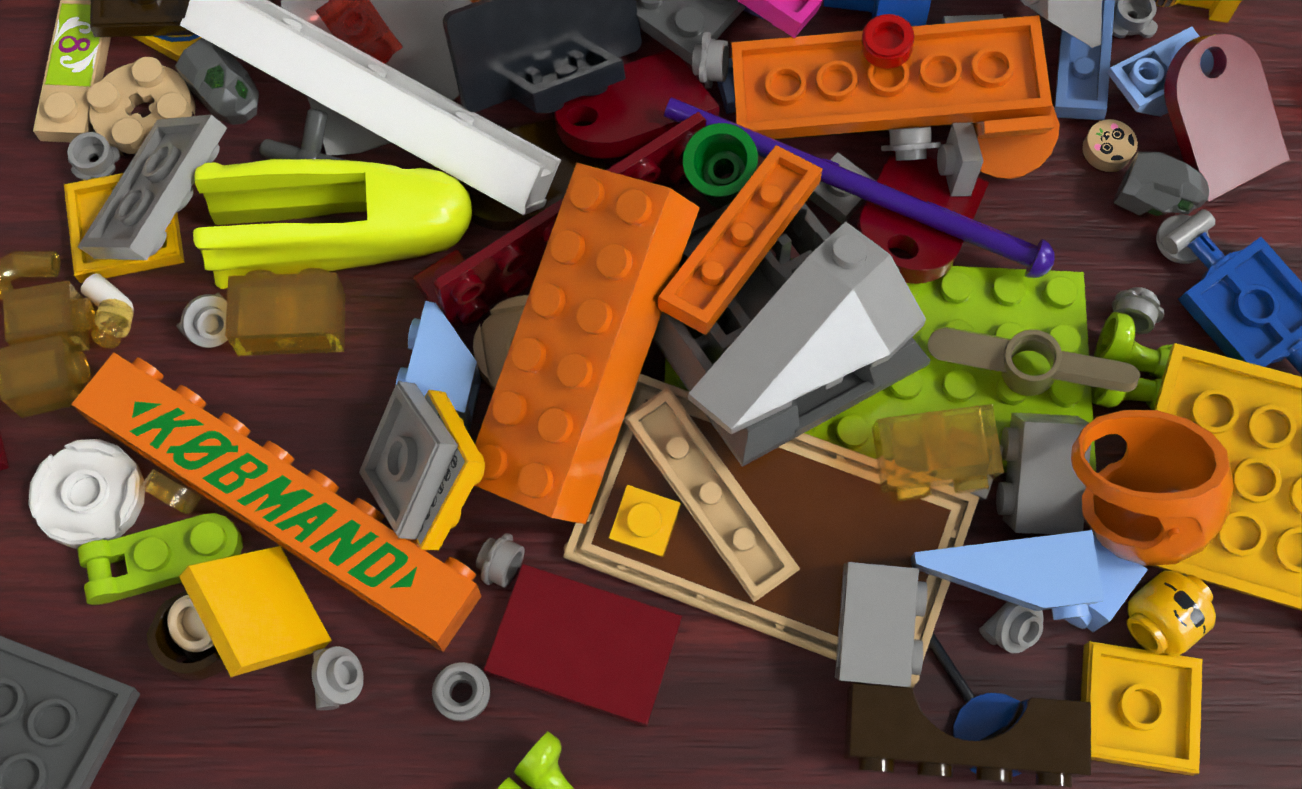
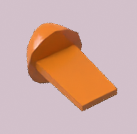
[973,104,1060,179]

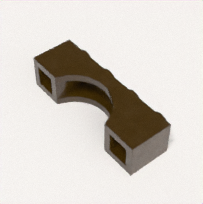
[844,683,1091,788]

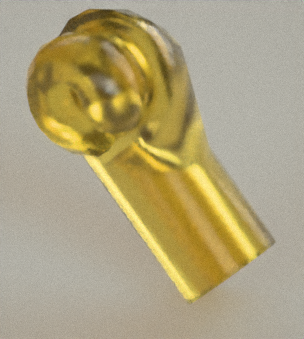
[0,251,60,300]

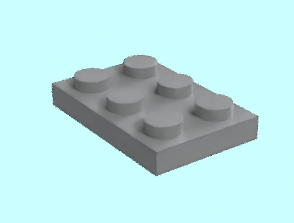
[78,115,227,260]

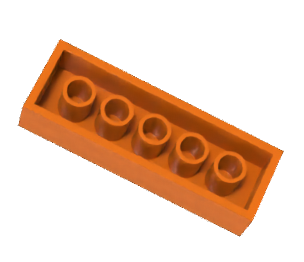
[474,163,700,524]

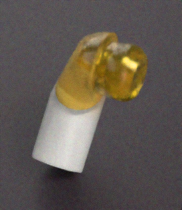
[81,273,134,349]

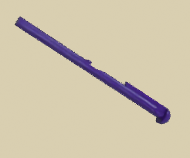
[664,97,1055,278]

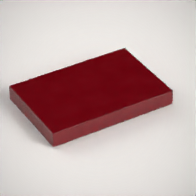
[484,564,682,728]

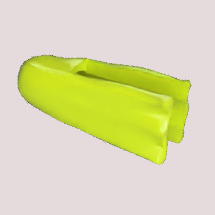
[193,159,472,289]

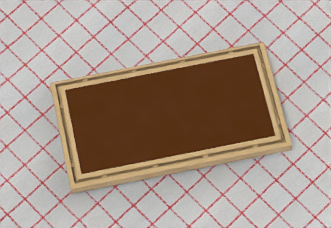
[563,374,979,689]

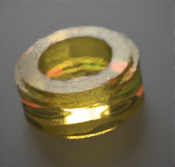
[142,469,202,515]

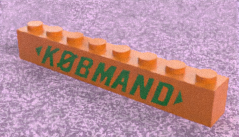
[71,352,481,652]

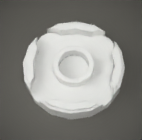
[28,439,145,549]

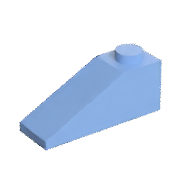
[911,530,1105,620]

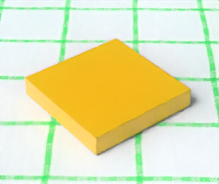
[64,173,185,283]
[179,546,332,677]
[1081,641,1202,776]

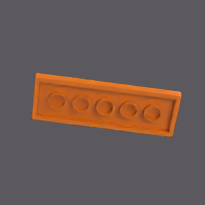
[731,15,1052,139]

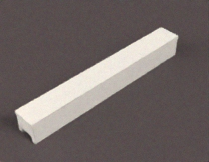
[180,0,561,215]

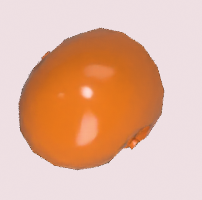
[1071,410,1234,566]

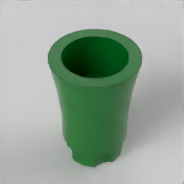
[683,123,758,209]

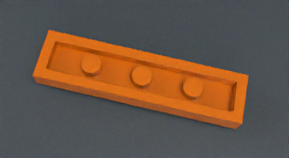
[658,145,823,335]

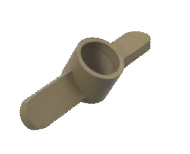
[928,327,1140,396]

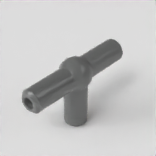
[259,108,344,160]

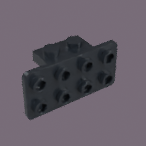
[443,0,642,113]

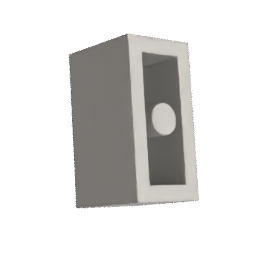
[996,413,1091,534]
[835,562,927,687]

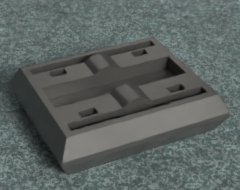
[653,203,931,467]

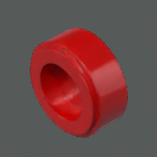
[861,14,914,69]

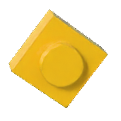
[609,485,681,557]

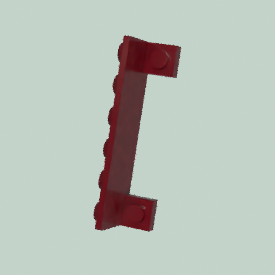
[414,112,706,329]

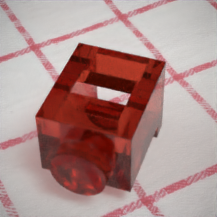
[315,0,403,64]

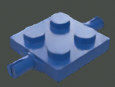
[1178,232,1302,376]

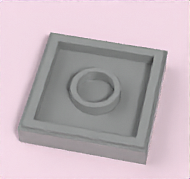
[359,381,458,540]

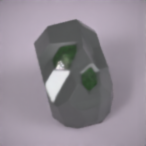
[175,38,259,125]
[1114,151,1210,216]

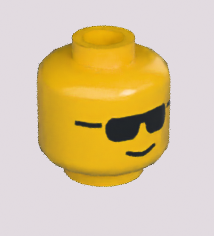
[1127,571,1216,656]

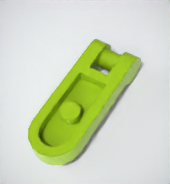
[77,513,243,605]

